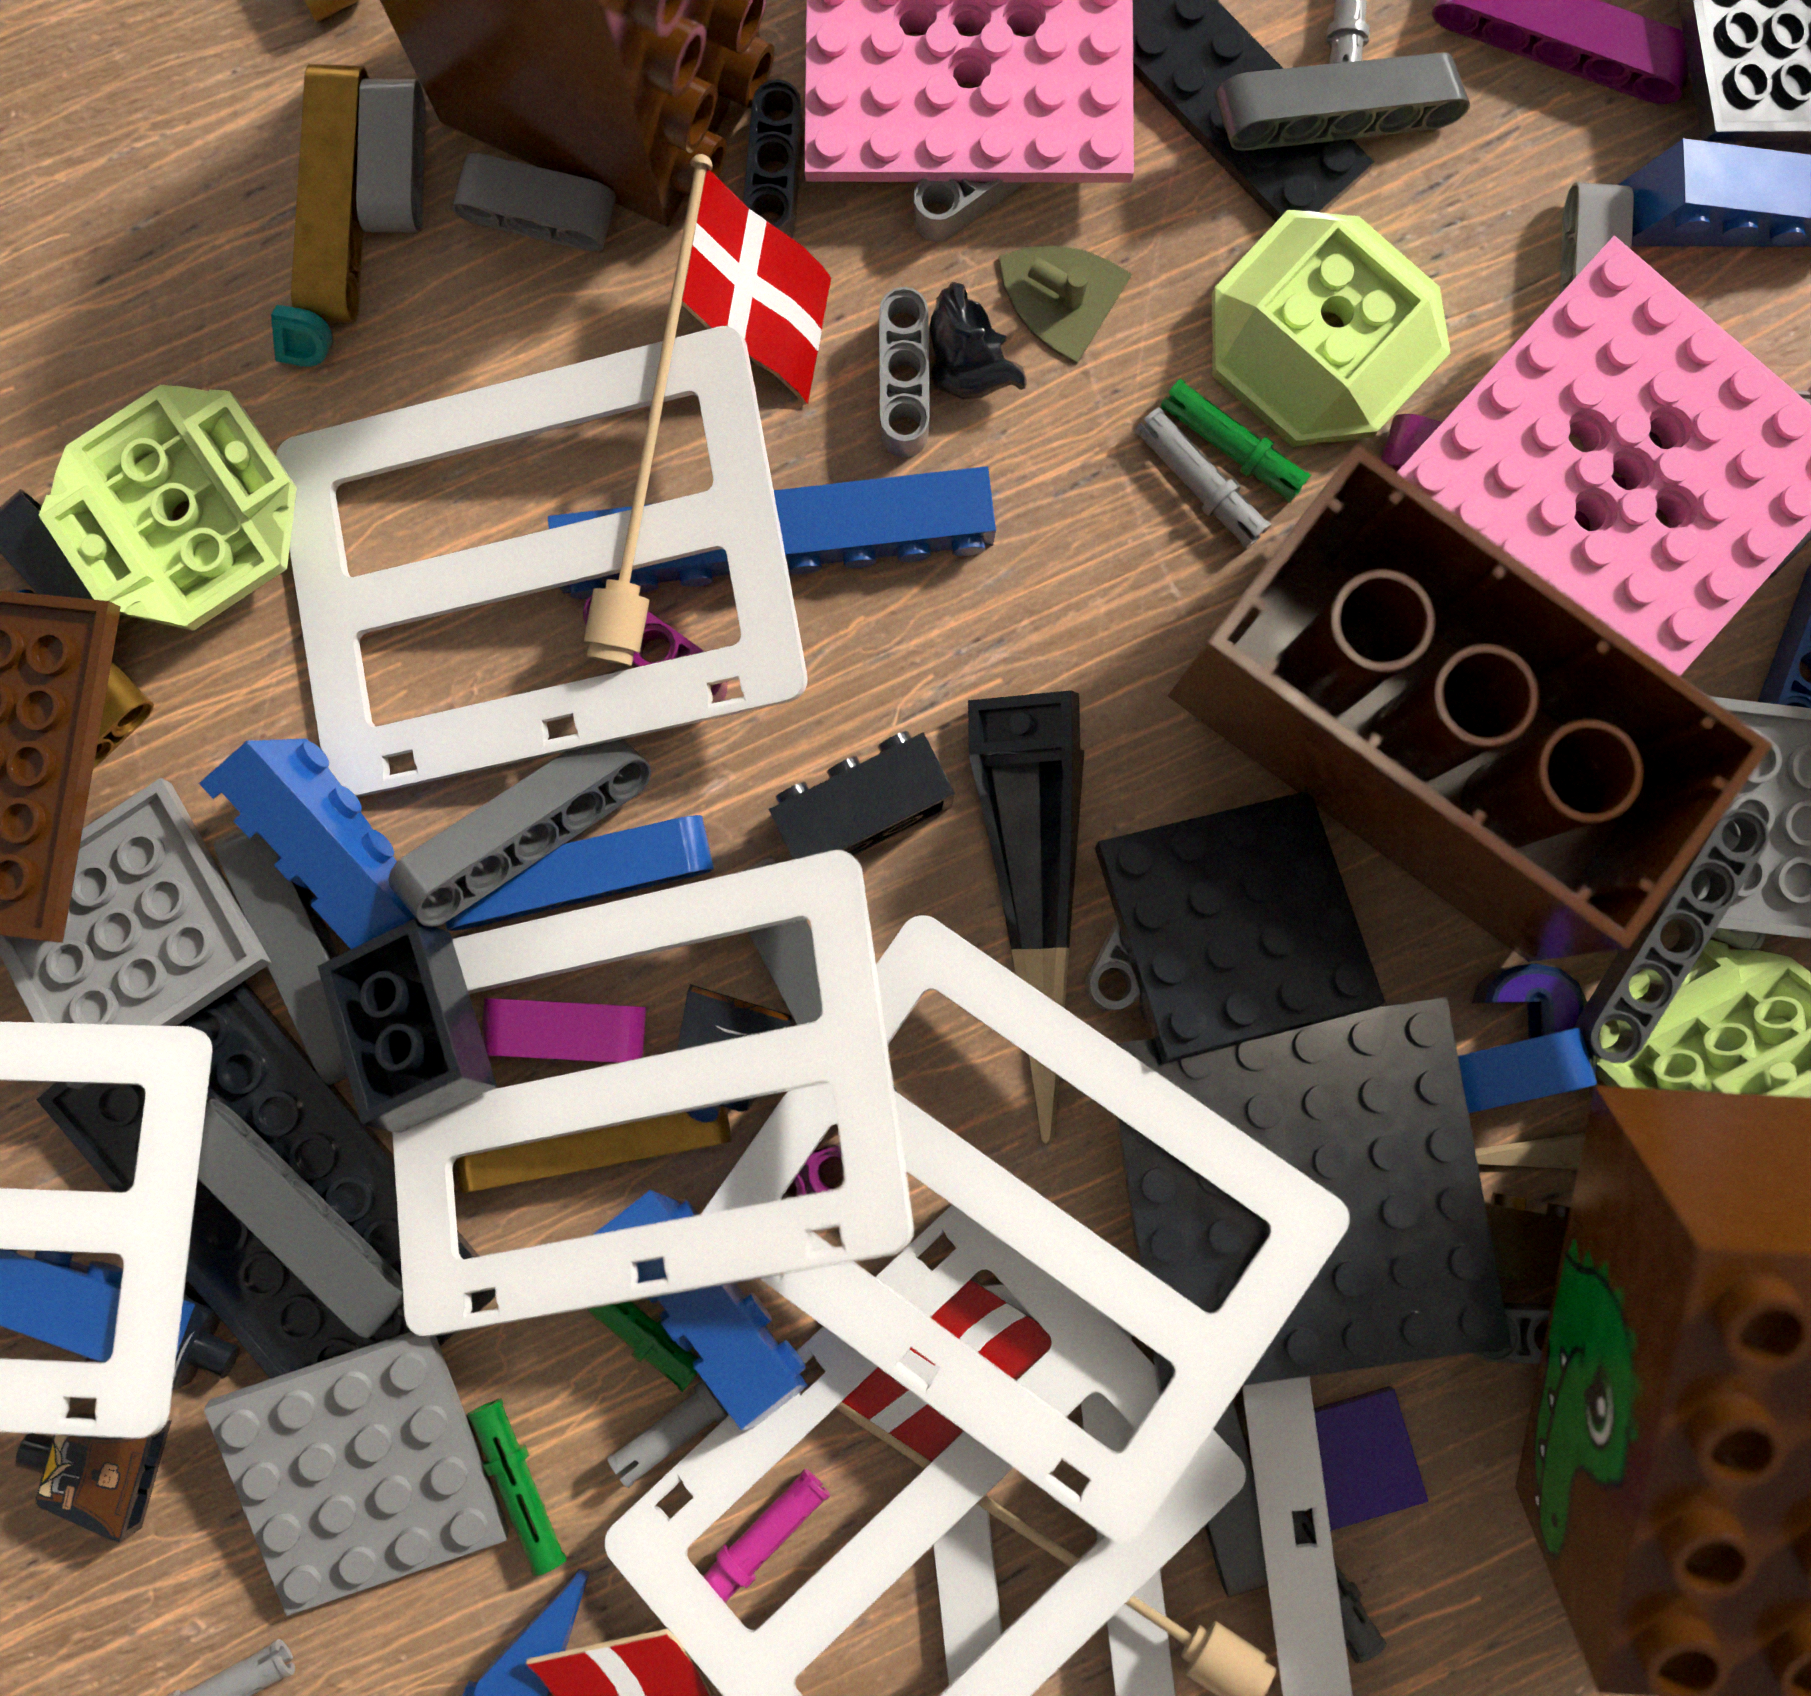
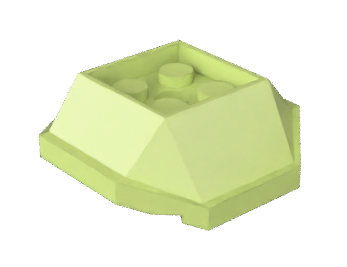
[1212,210,1450,447]
[39,384,297,631]
[1596,940,1811,1097]

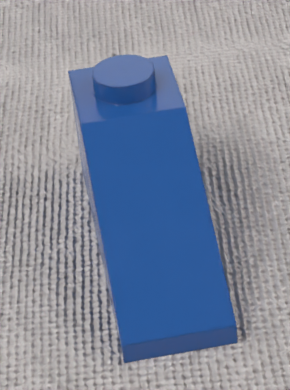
[462,1569,590,1696]

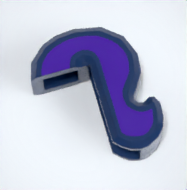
[1472,963,1597,1092]

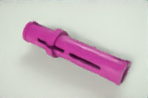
[703,1468,830,1603]

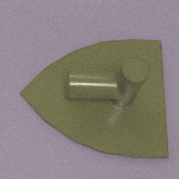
[999,245,1132,364]

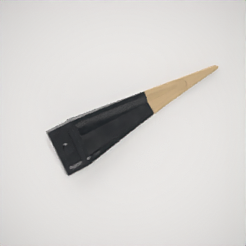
[968,690,1085,1145]

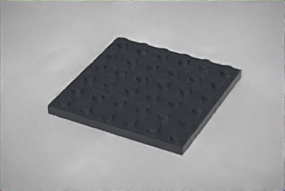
[1116,997,1511,1395]

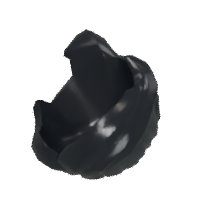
[929,282,1027,399]

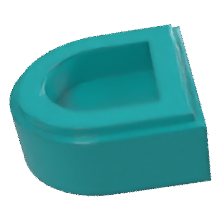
[271,305,333,367]

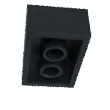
[769,731,955,860]
[317,918,497,1133]

